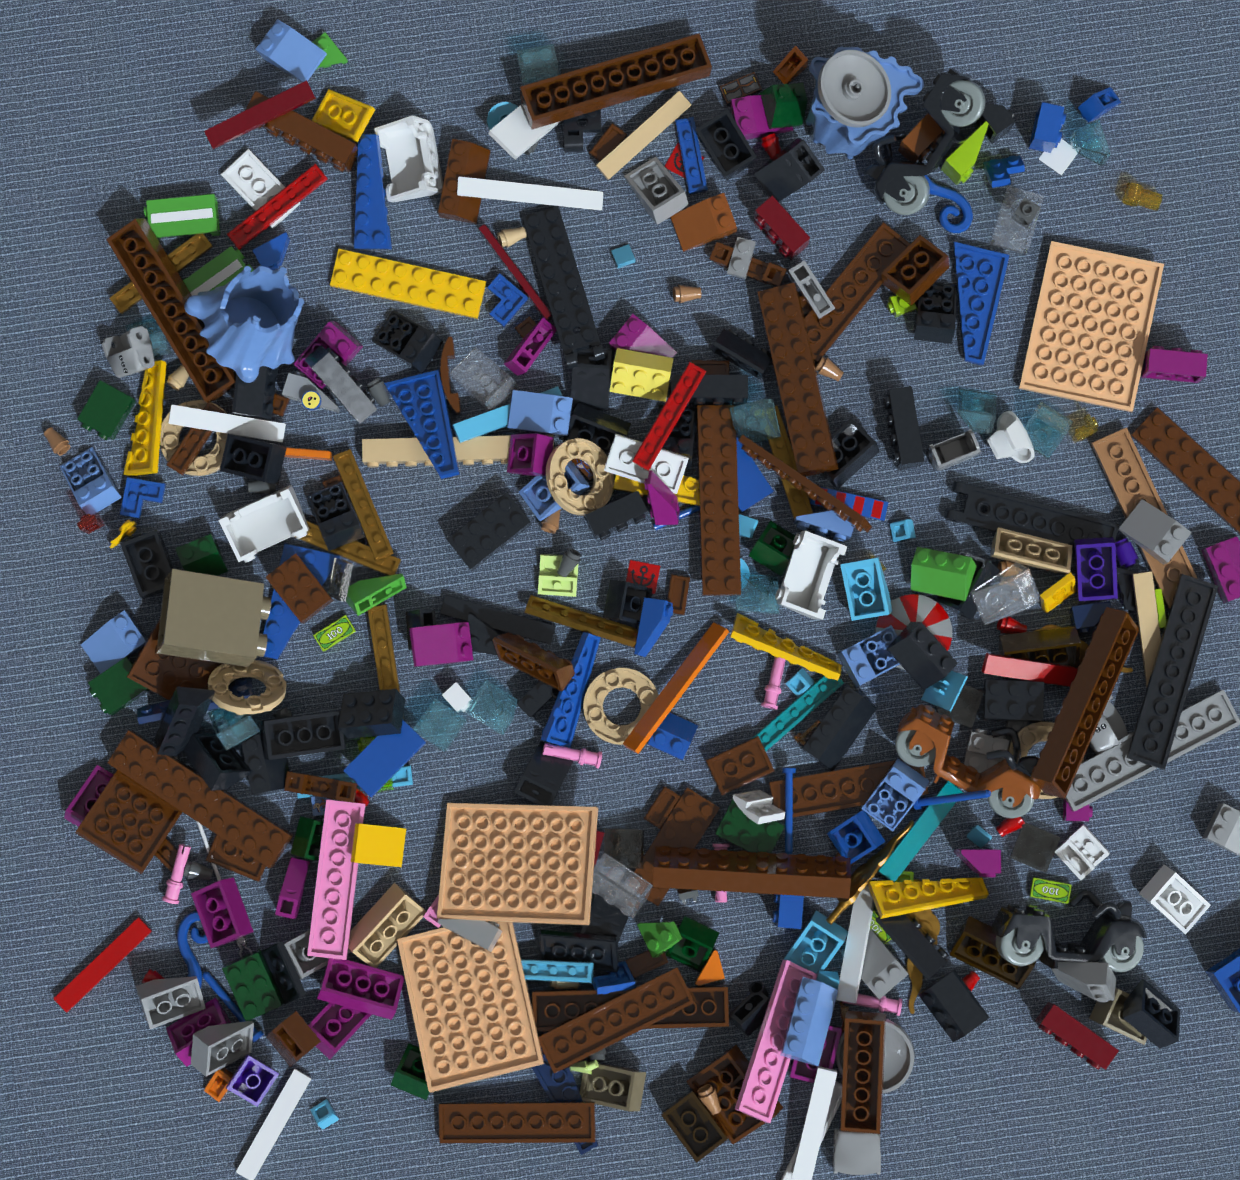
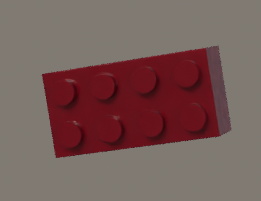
[1035,1002,1119,1070]

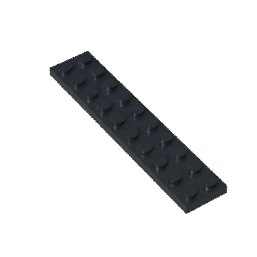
[1126,574,1218,770]

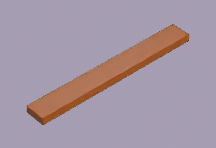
[623,622,729,754]

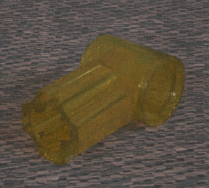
[1122,182,1163,211]

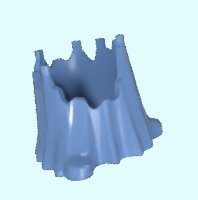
[806,47,924,159]
[184,266,304,383]

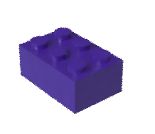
[1074,537,1118,601]

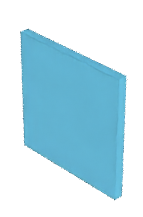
[921,671,968,712]

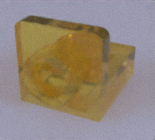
[1072,414,1098,444]

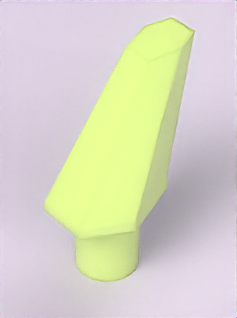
[570,1060,599,1074]

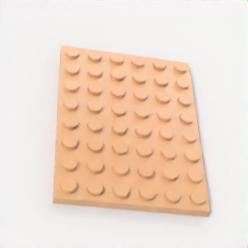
[1019,241,1164,412]
[437,803,598,925]
[397,921,544,1093]

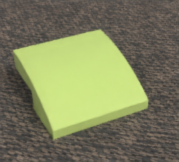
[538,554,579,597]

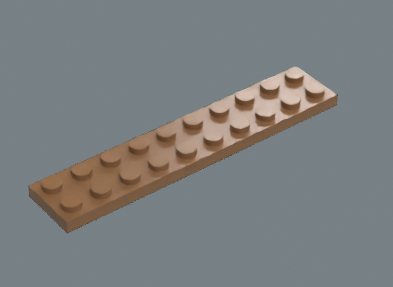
[1091,427,1198,611]

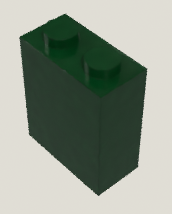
[77,380,136,441]
[88,657,149,715]

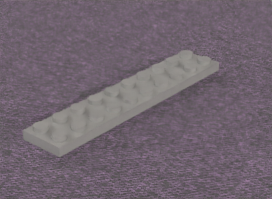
[1065,690,1240,812]

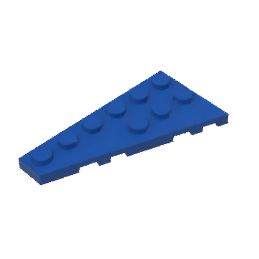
[953,242,1010,366]
[384,370,460,479]
[263,544,341,660]

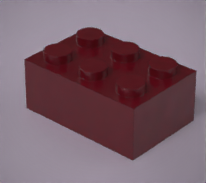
[753,196,810,260]

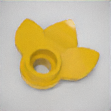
[110,519,137,548]

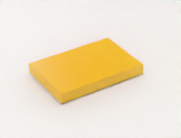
[312,89,375,142]
[351,823,406,867]

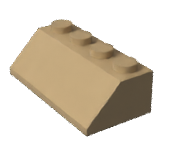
[990,527,1073,575]
[348,883,427,968]

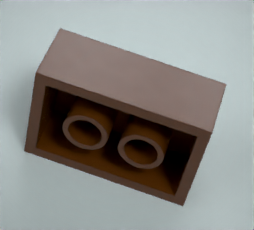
[881,235,950,306]
[266,554,334,624]

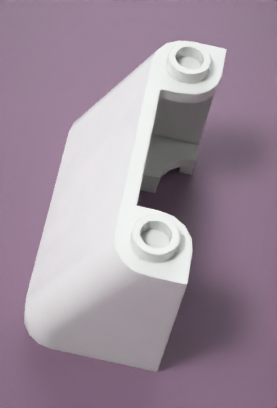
[374,115,443,203]
[219,485,309,563]
[775,531,847,620]

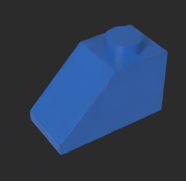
[1078,87,1121,123]
[253,232,290,270]

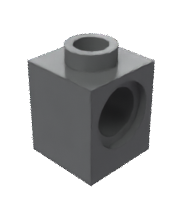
[1011,197,1041,228]

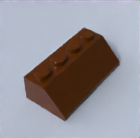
[438,139,491,224]
[493,632,575,691]

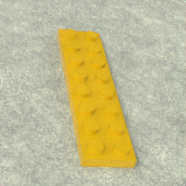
[330,249,486,319]

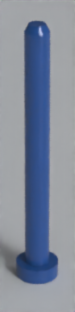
[782,768,796,854]
[913,790,991,810]
[202,971,264,1043]

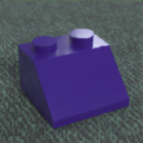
[226,1055,279,1107]

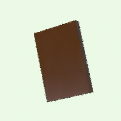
[706,736,774,795]
[206,834,266,882]

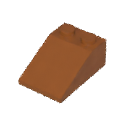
[670,193,737,252]

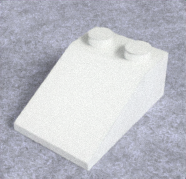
[1139,865,1211,934]

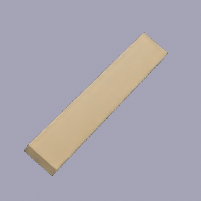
[596,91,691,180]
[1132,571,1161,688]

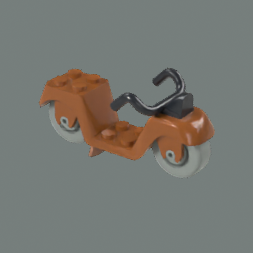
[895,704,1041,818]

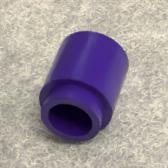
[1115,538,1138,568]

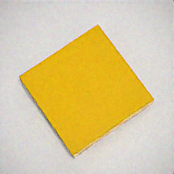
[1040,572,1076,613]

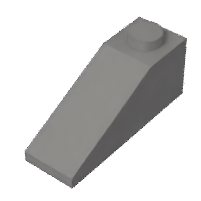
[787,260,835,319]
[282,371,340,413]
[437,919,502,952]

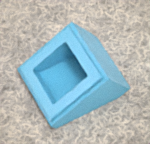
[611,244,635,268]
[739,514,758,538]
[889,519,916,542]
[785,668,815,697]
[967,825,992,848]
[816,971,839,990]
[310,1099,339,1129]

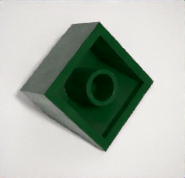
[760,82,808,129]
[749,521,795,576]
[175,534,228,576]
[290,816,324,861]
[666,916,719,972]
[391,1043,430,1100]

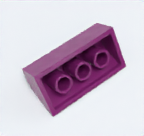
[317,958,405,1020]

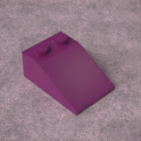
[730,95,793,140]
[609,314,677,358]
[409,622,473,667]
[64,765,114,827]
[308,1002,372,1060]

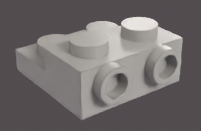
[963,729,1010,773]

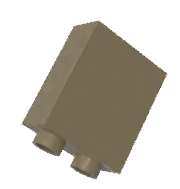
[156,569,271,667]

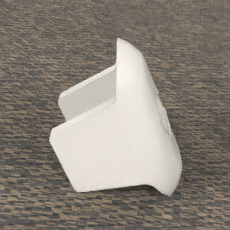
[987,411,1035,463]

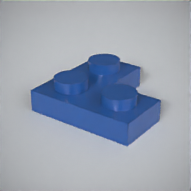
[983,155,1025,188]
[487,273,529,327]
[120,477,166,519]
[592,961,635,995]

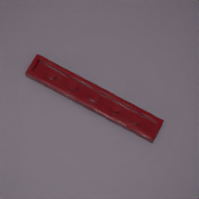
[204,80,316,149]
[479,224,552,321]

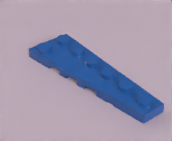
[354,134,392,250]
[541,632,601,748]

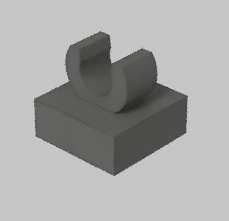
[677,889,699,905]

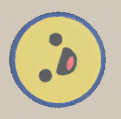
[302,391,321,411]

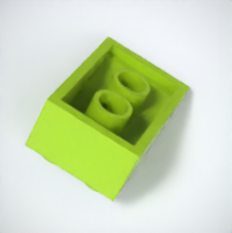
[941,121,989,185]

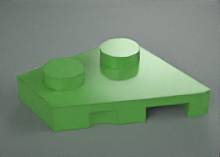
[312,32,348,70]
[637,921,682,958]

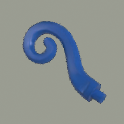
[925,175,973,233]
[177,911,208,989]

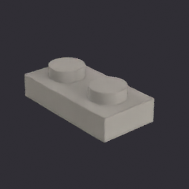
[727,237,756,279]

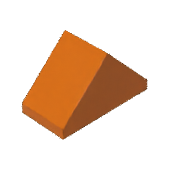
[773,46,808,84]
[695,949,725,986]
[204,1067,234,1102]

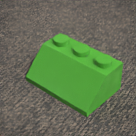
[911,547,977,601]

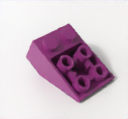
[294,321,363,390]

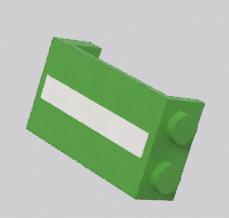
[144,194,220,238]
[183,246,254,296]

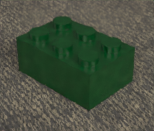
[715,800,785,853]
[222,949,283,1021]

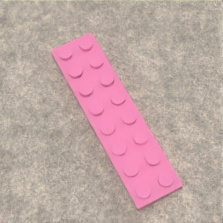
[307,800,366,960]
[735,960,818,1123]

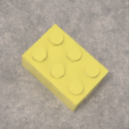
[610,348,674,402]

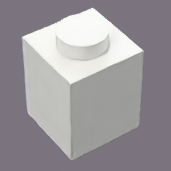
[442,682,472,713]

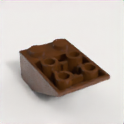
[266,1011,321,1067]

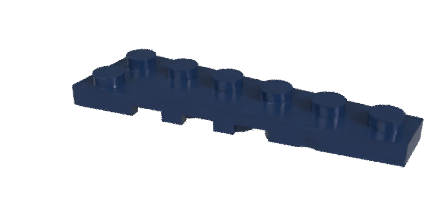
[137,677,254,724]
[532,1046,599,1155]

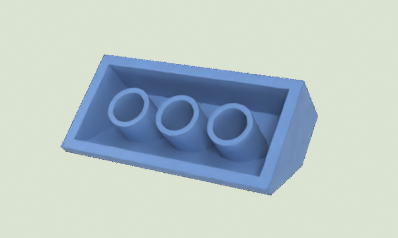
[780,977,838,1066]

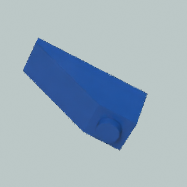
[634,597,673,657]

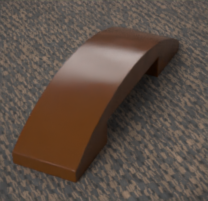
[709,242,787,287]
[440,337,461,415]
[284,771,357,803]

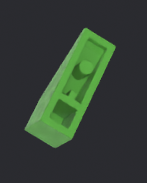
[343,573,407,616]

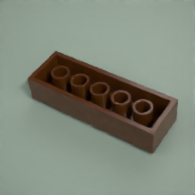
[245,91,358,173]
[841,1010,886,1134]

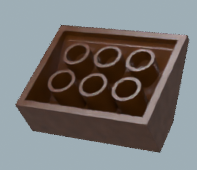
[686,1045,783,1145]

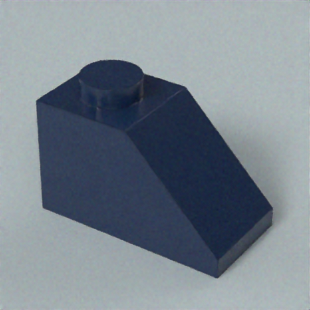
[1069,601,1111,635]

